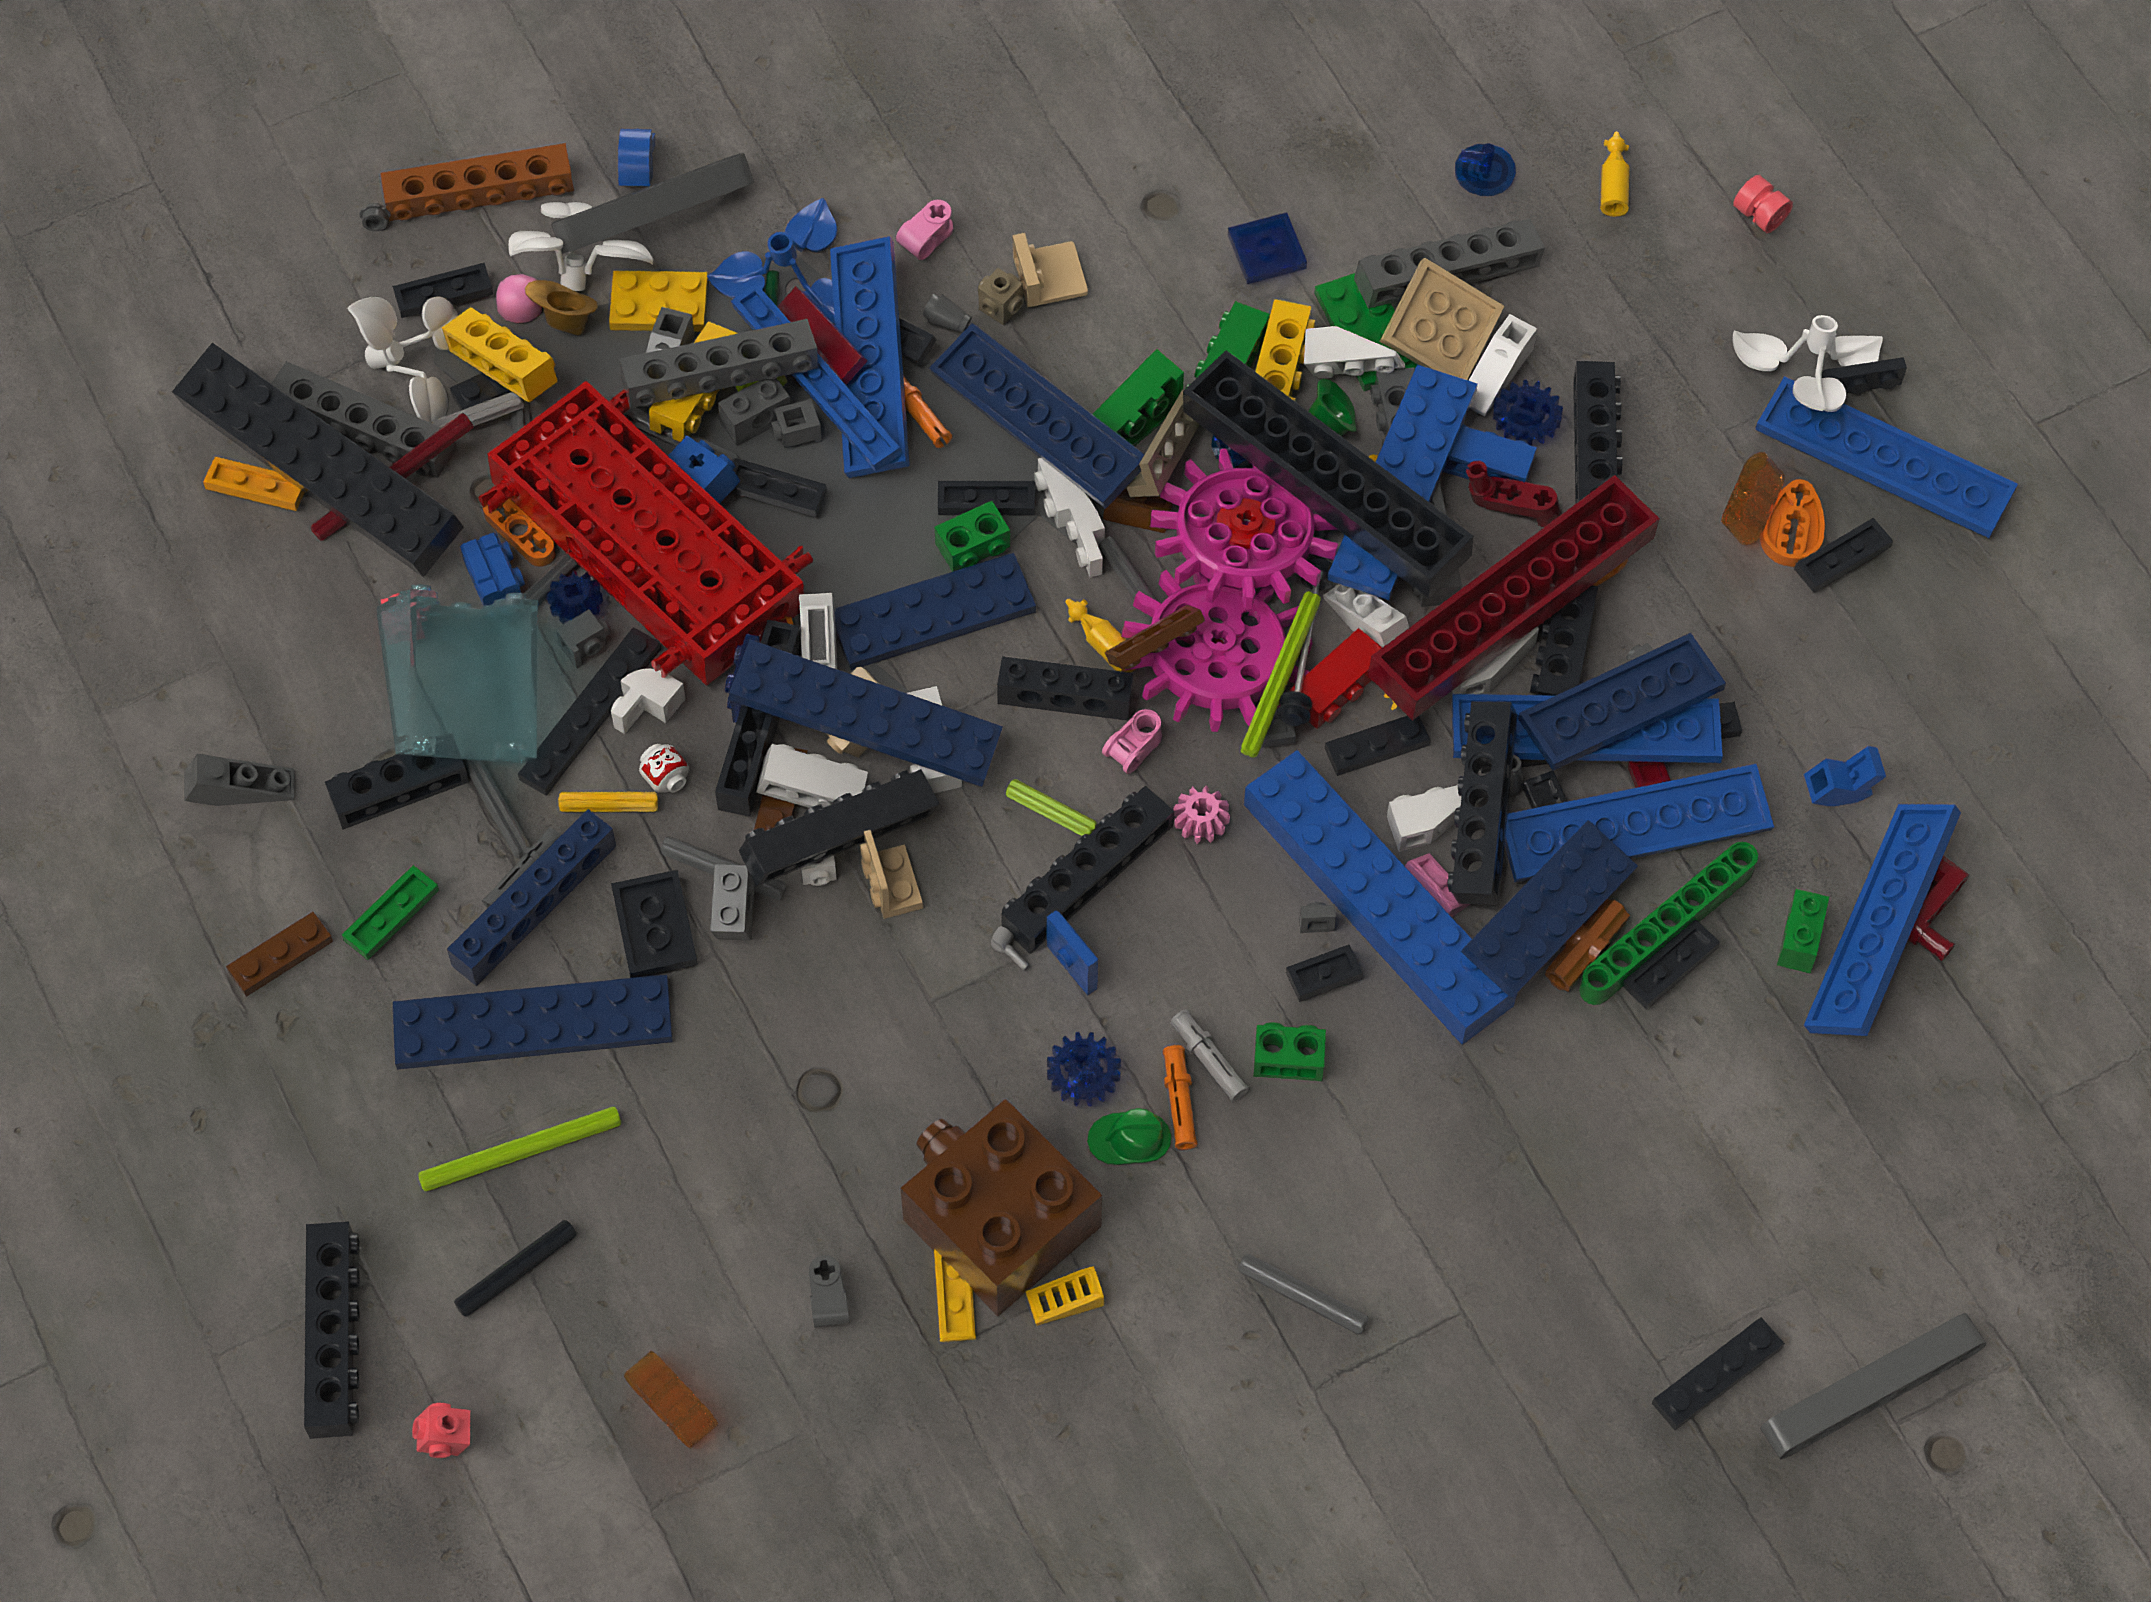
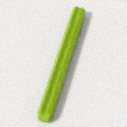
[1241,591,1321,758]
[418,1106,621,1191]

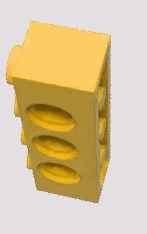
[1256,299,1316,401]
[442,307,558,402]

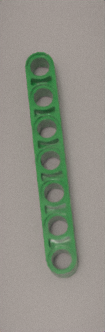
[1579,841,1758,1005]

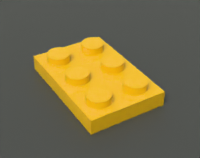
[609,271,708,332]

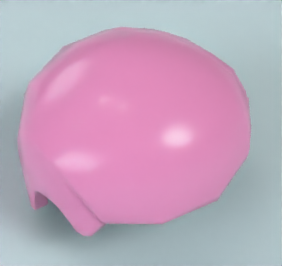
[496,274,542,323]

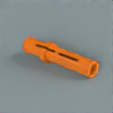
[903,375,952,448]
[1163,1045,1198,1150]

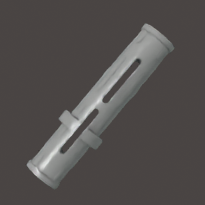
[1170,1009,1249,1102]

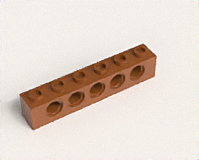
[380,143,574,221]

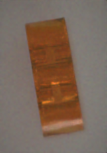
[1721,452,1785,545]
[623,1351,718,1449]

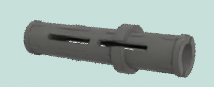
[482,827,561,908]

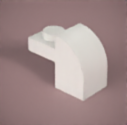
[611,669,685,734]

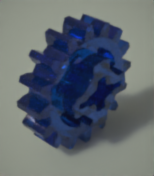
[1492,380,1563,446]
[1047,1032,1121,1107]

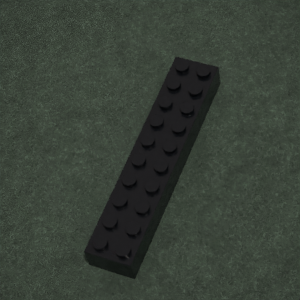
[172,342,464,578]
[1183,350,1474,598]

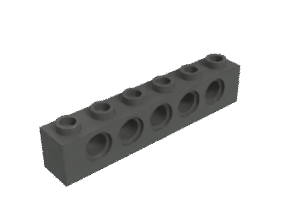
[1354,219,1545,308]
[619,319,818,408]
[271,361,457,478]

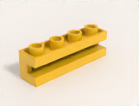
[649,321,738,442]

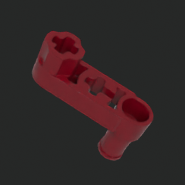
[1466,461,1562,528]
[1908,856,1970,961]

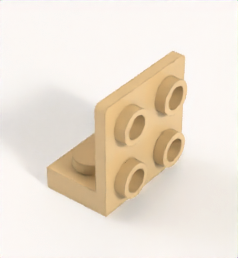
[1012,233,1088,307]
[859,830,923,919]

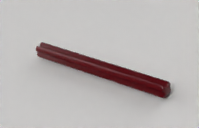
[310,413,473,541]

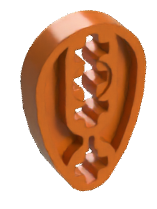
[1760,479,1825,567]

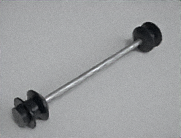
[1277,557,1333,726]

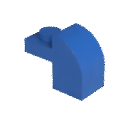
[618,129,656,186]
[1804,746,1886,806]

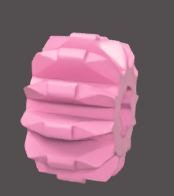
[1173,786,1230,844]

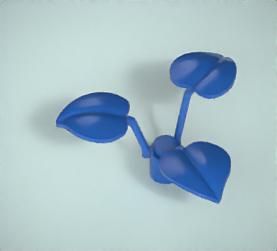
[707,198,837,324]

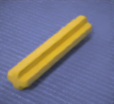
[558,792,658,812]

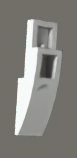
[1034,458,1105,578]

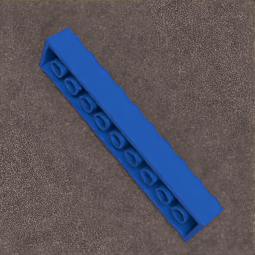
[1244,750,1517,1045]

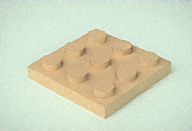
[1380,258,1504,380]

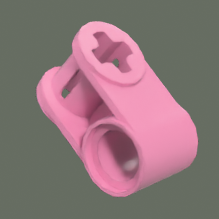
[896,200,953,260]
[1102,709,1162,774]

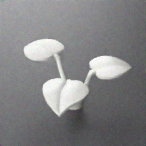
[508,202,653,291]
[347,296,458,423]
[1732,315,1883,412]

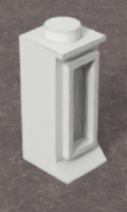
[799,593,837,669]

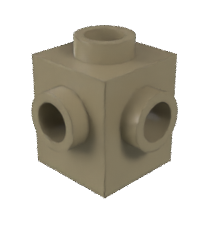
[977,268,1024,326]

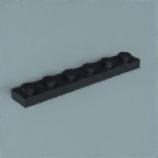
[518,627,661,796]

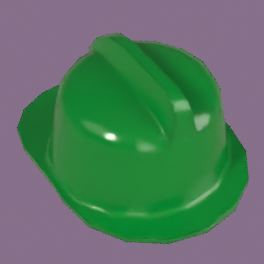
[1308,378,1357,436]
[1087,1108,1171,1165]

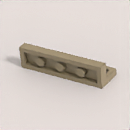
[1126,390,1200,497]

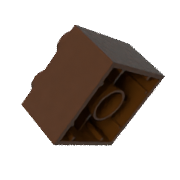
[900,1099,1102,1317]

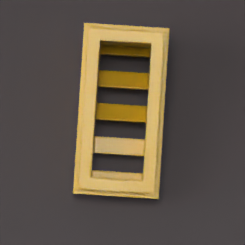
[1026,1266,1104,1326]

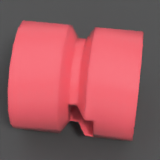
[1733,175,1793,233]

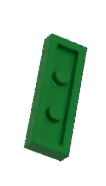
[342,865,439,960]

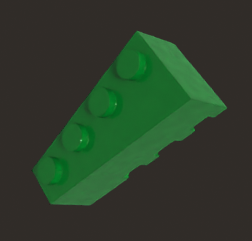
[1092,349,1184,447]

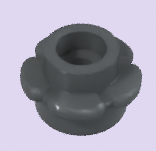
[359,203,390,231]

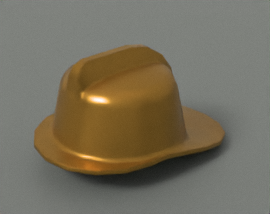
[525,280,598,335]

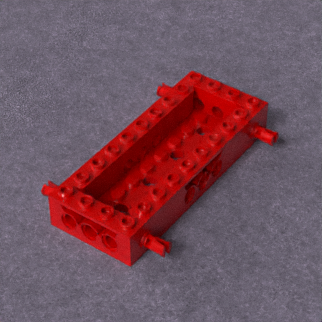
[478,381,813,686]

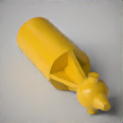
[1600,131,1630,217]
[1065,599,1135,673]

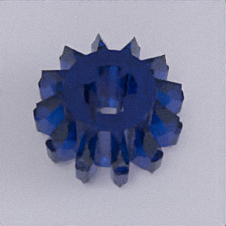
[547,570,603,625]

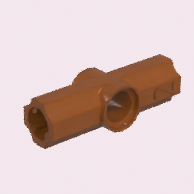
[1545,899,1630,992]

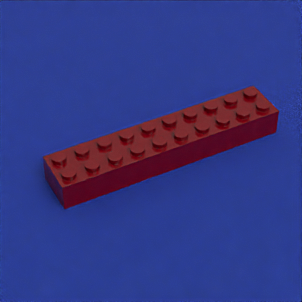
[1368,475,1660,721]

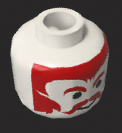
[639,744,689,793]

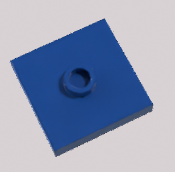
[1047,910,1098,996]

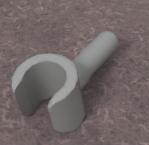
[991,926,1029,971]

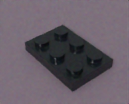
[611,870,698,978]

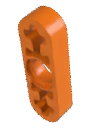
[482,499,555,567]

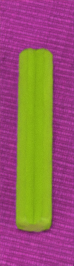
[1006,779,1097,836]

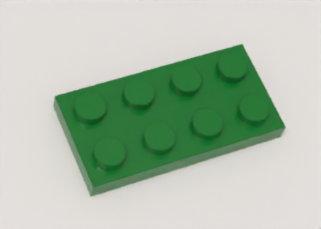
[1314,273,1418,392]

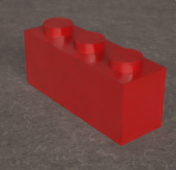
[1290,628,1382,729]

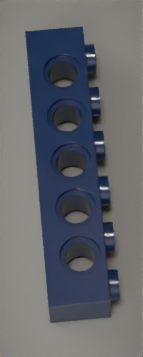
[447,809,616,986]

